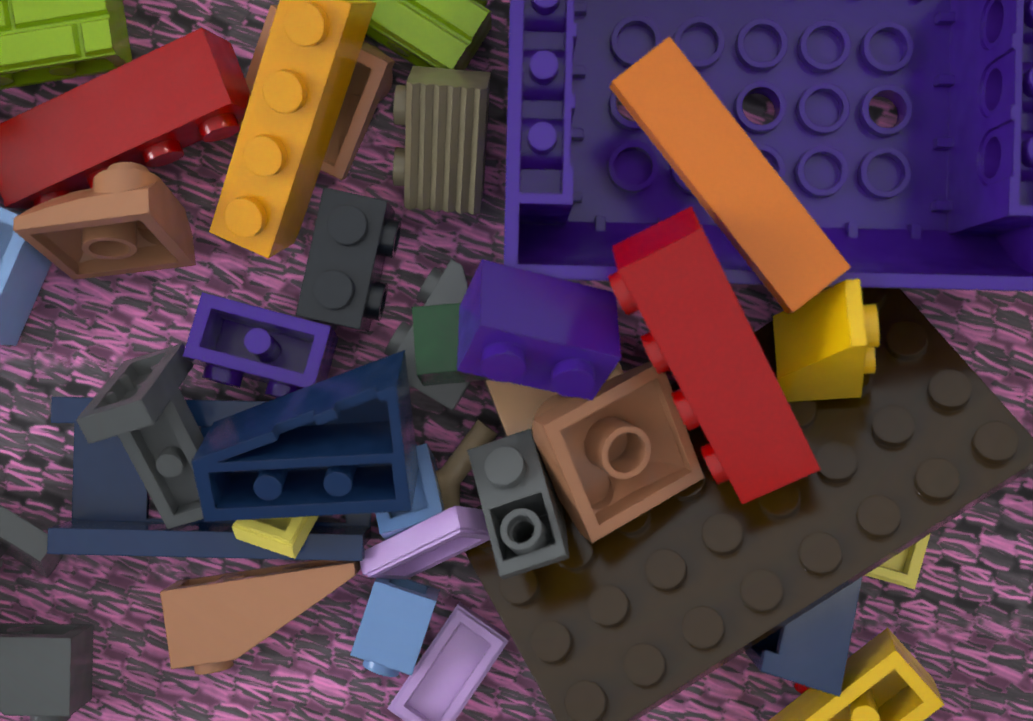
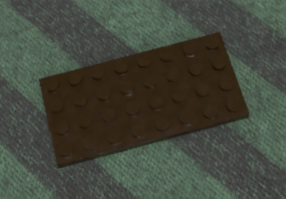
[465,287,1033,721]

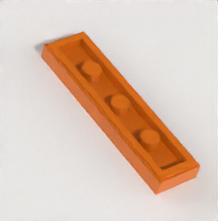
[610,36,851,314]

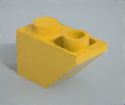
[773,279,880,402]

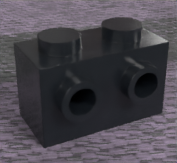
[296,187,401,332]

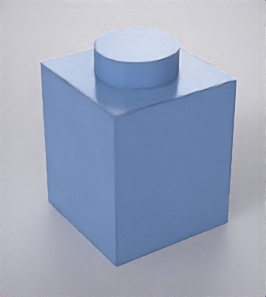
[350,578,440,677]

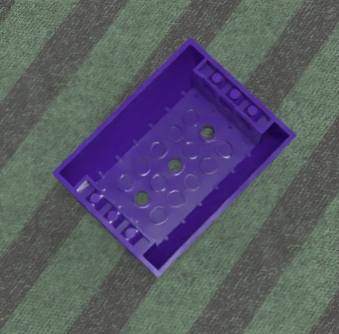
[504,0,1033,292]

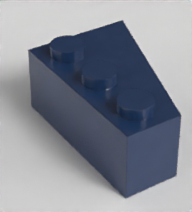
[191,350,419,522]
[744,577,862,697]

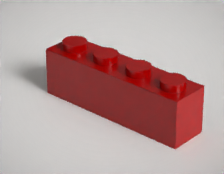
[0,28,251,210]
[608,206,821,504]

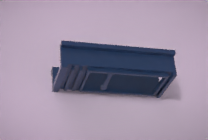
[47,396,372,561]

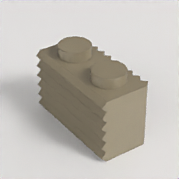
[393,66,491,215]

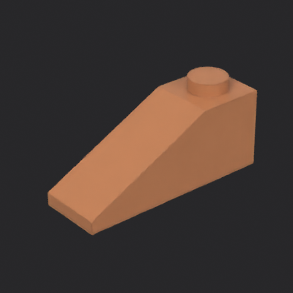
[160,560,361,675]

